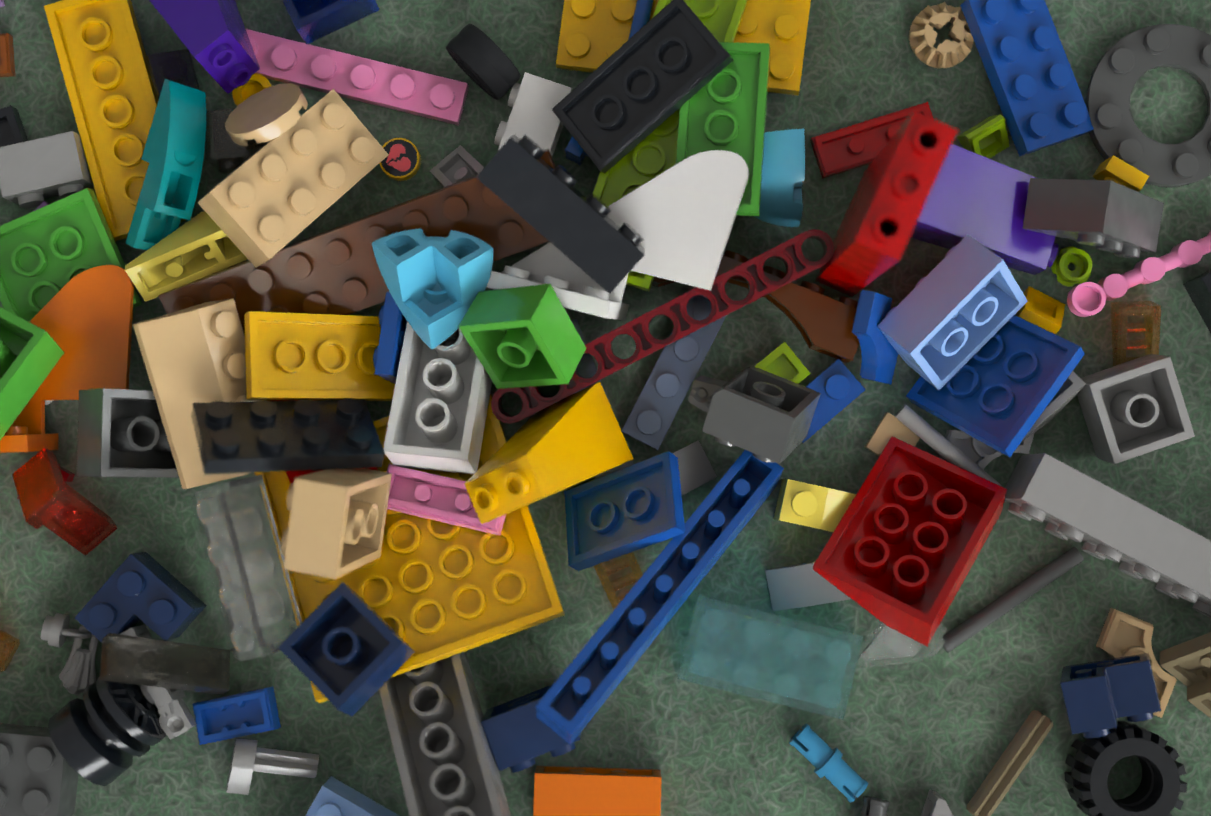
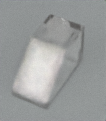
[850,621,948,668]

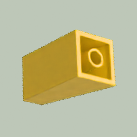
[464,382,634,525]

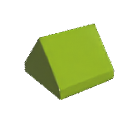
[957,114,1010,159]

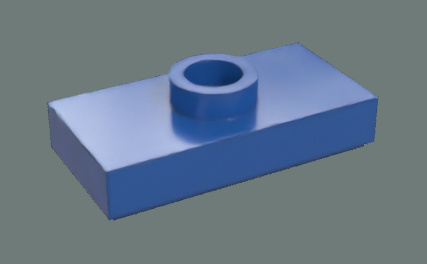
[192,686,281,745]

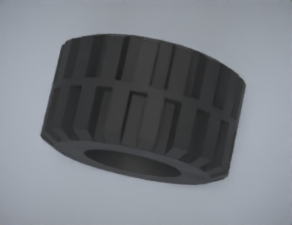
[1064,721,1187,816]

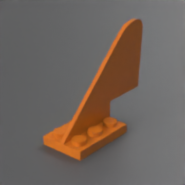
[0,265,134,453]

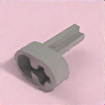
[226,738,319,795]

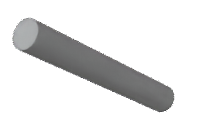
[895,404,1002,486]

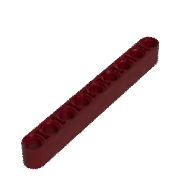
[491,229,834,424]

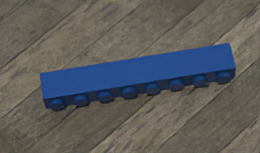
[536,450,784,745]

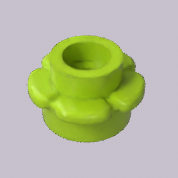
[1051,246,1092,287]

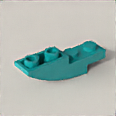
[126,79,207,251]

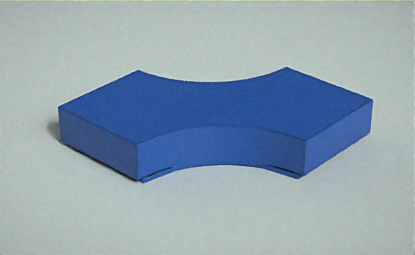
[852,290,898,385]

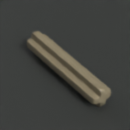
[967,710,1053,816]

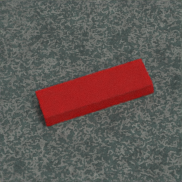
[810,102,933,179]

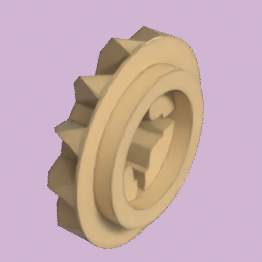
[909,2,974,68]

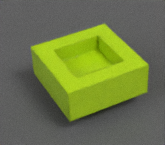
[755,342,811,384]

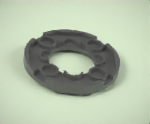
[1084,24,1211,188]

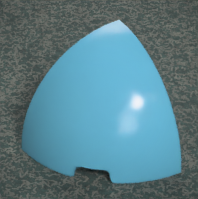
[754,129,805,227]
[372,229,493,350]

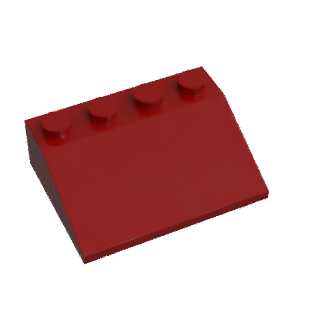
[813,436,1008,646]

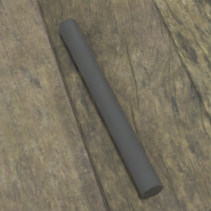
[938,547,1084,653]

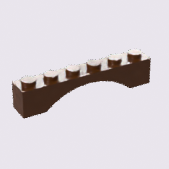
[652,250,860,363]

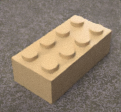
[197,89,389,268]

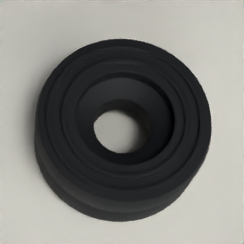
[446,24,521,100]

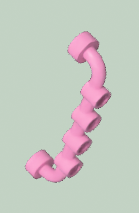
[1067,230,1211,317]

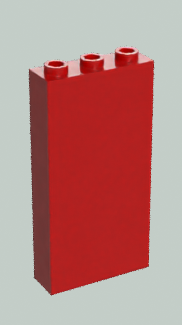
[815,110,958,297]

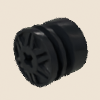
[48,669,166,786]

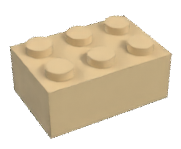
[281,468,392,579]

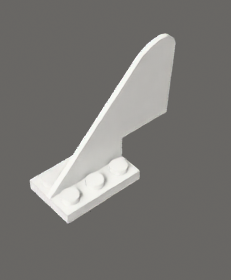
[487,150,749,320]

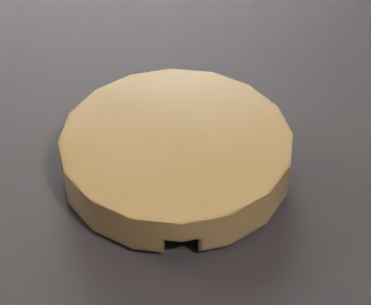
[225,83,308,146]

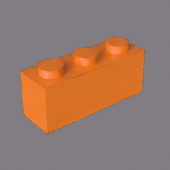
[533,766,662,816]

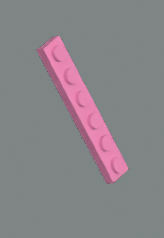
[246,29,469,125]

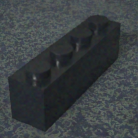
[476,135,645,294]

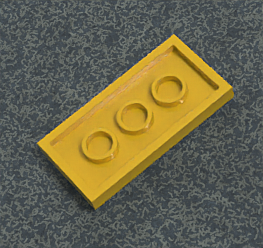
[244,311,395,401]

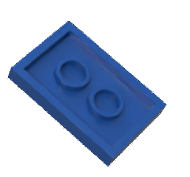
[564,451,686,571]

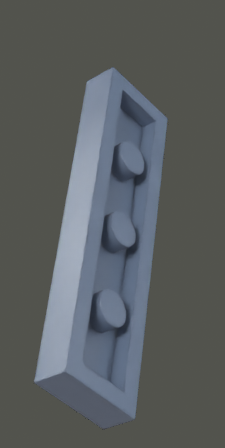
[622,287,727,450]

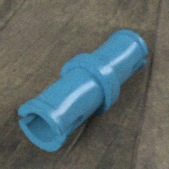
[789,723,868,803]

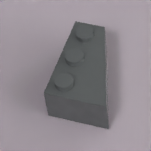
[1022,178,1164,258]

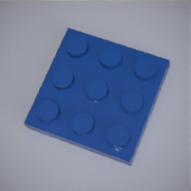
[906,315,1085,457]

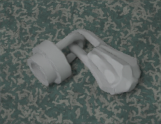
[41,613,99,695]

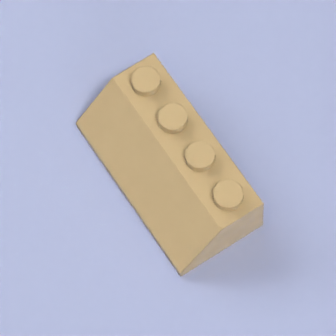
[133,298,259,489]

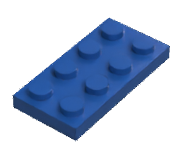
[960,0,1094,157]

